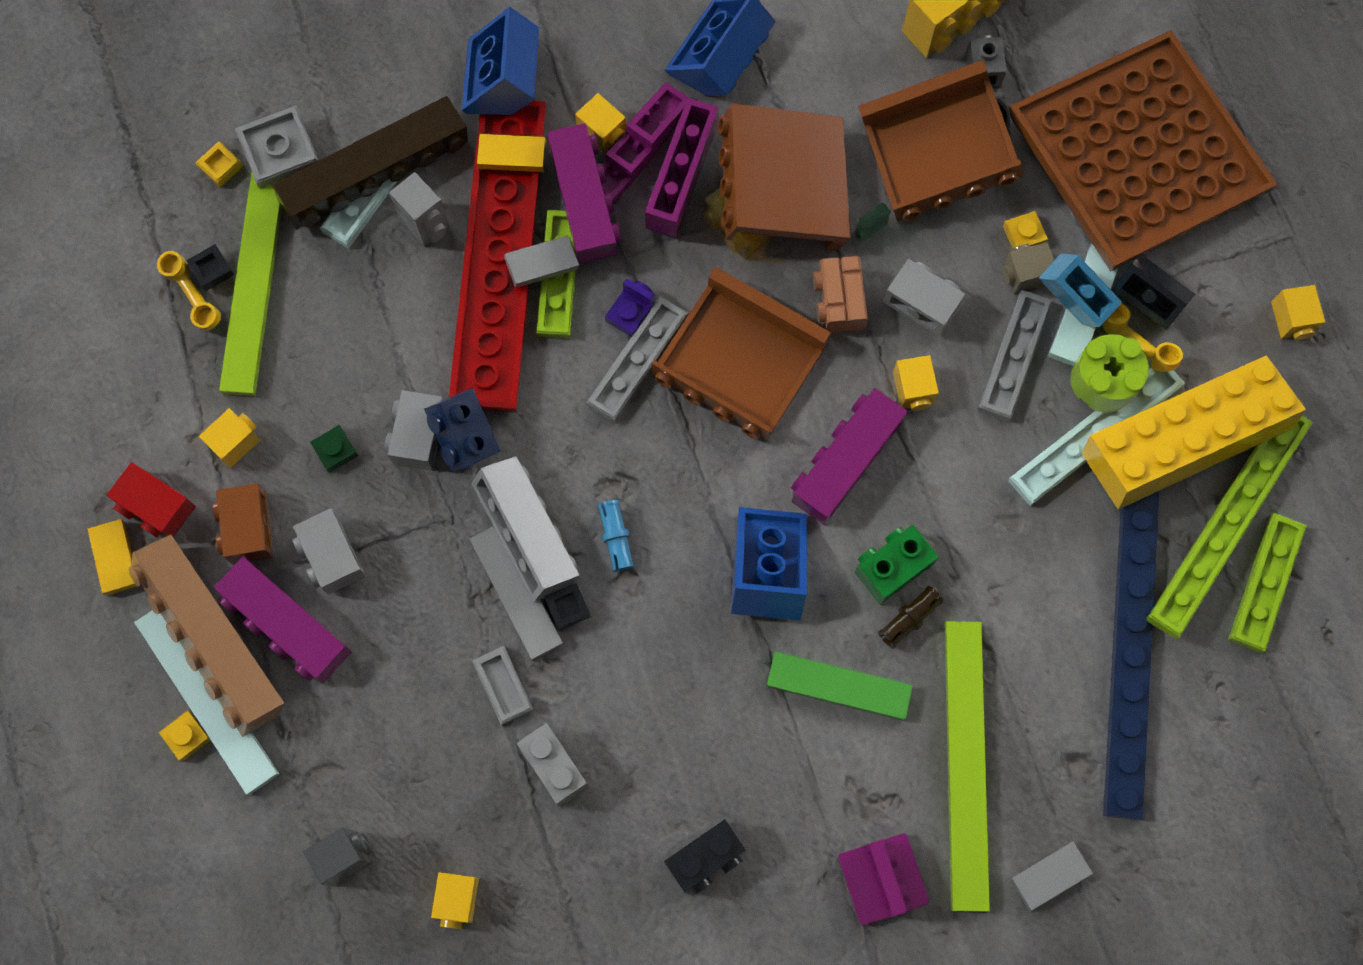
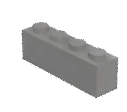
[471,456,579,602]

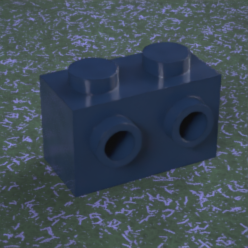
[424,388,501,471]

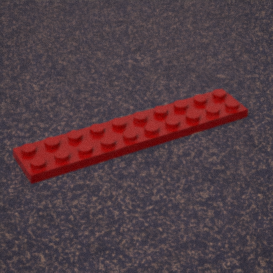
[449,100,547,413]

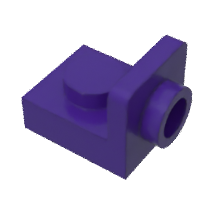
[605,278,655,337]

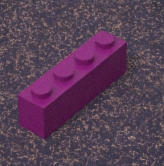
[645,98,719,238]
[547,123,622,264]
[791,388,908,526]
[213,556,352,684]

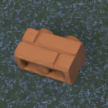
[813,256,868,333]

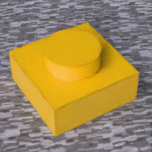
[1003,211,1048,249]
[159,710,211,762]

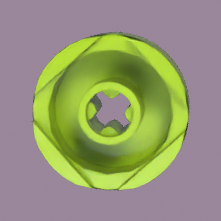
[1070,334,1149,412]

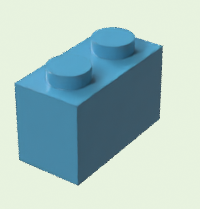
[1038,253,1122,327]

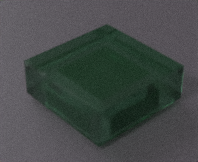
[855,203,891,242]

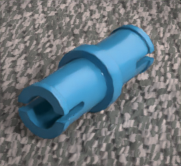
[598,500,634,572]

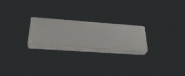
[977,289,1053,422]
[586,296,688,423]
[469,526,563,661]

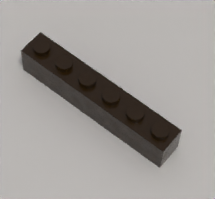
[272,96,468,230]

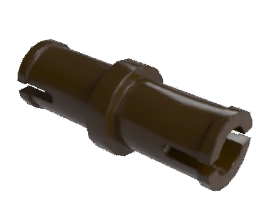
[878,586,944,649]

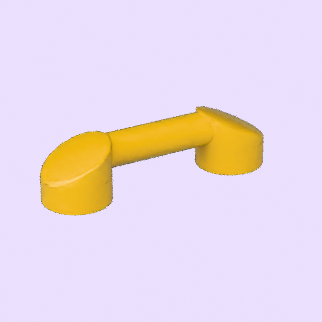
[157,251,221,331]
[1102,304,1183,372]

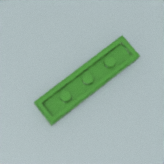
[766,651,913,721]

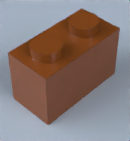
[213,483,273,564]

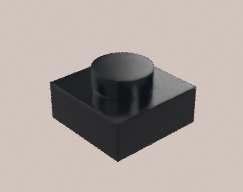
[186,244,234,291]
[545,583,591,631]

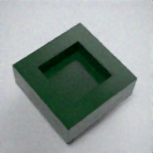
[310,425,359,473]

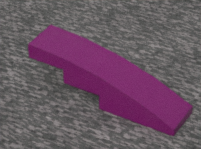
[601,82,689,205]

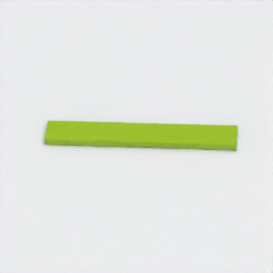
[219,172,282,397]
[1146,416,1313,640]
[945,621,990,912]

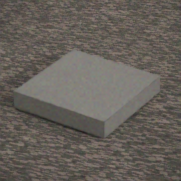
[235,105,319,188]

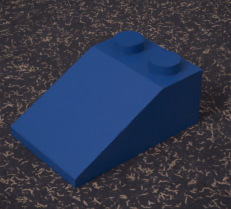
[731,507,807,621]

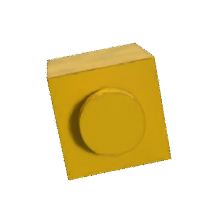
[575,93,626,153]
[1271,285,1325,341]
[893,355,939,411]
[199,408,261,469]
[431,872,479,929]

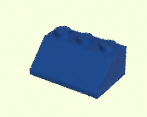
[665,0,776,96]
[462,7,539,115]

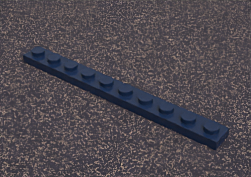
[1103,491,1159,821]

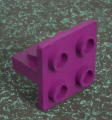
[838,833,929,925]

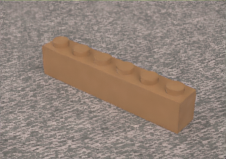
[129,534,285,737]

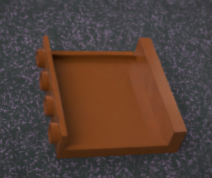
[858,59,1023,221]
[718,103,850,251]
[652,267,831,441]

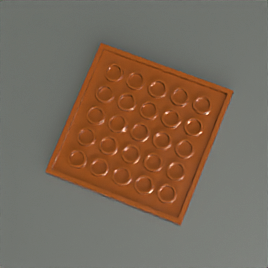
[1008,30,1278,272]

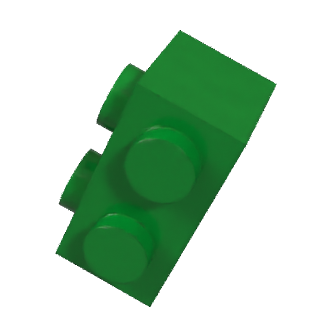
[855,525,939,605]

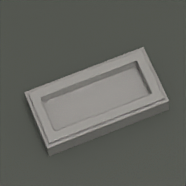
[504,235,579,288]
[472,646,534,726]
[1010,842,1093,911]

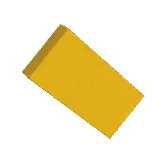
[477,134,546,172]
[88,519,137,596]

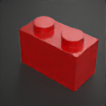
[106,462,196,538]

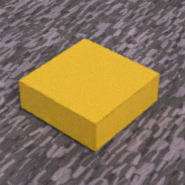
[195,141,244,188]

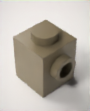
[1002,242,1054,294]

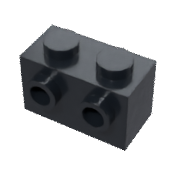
[1112,254,1196,330]
[664,819,746,895]

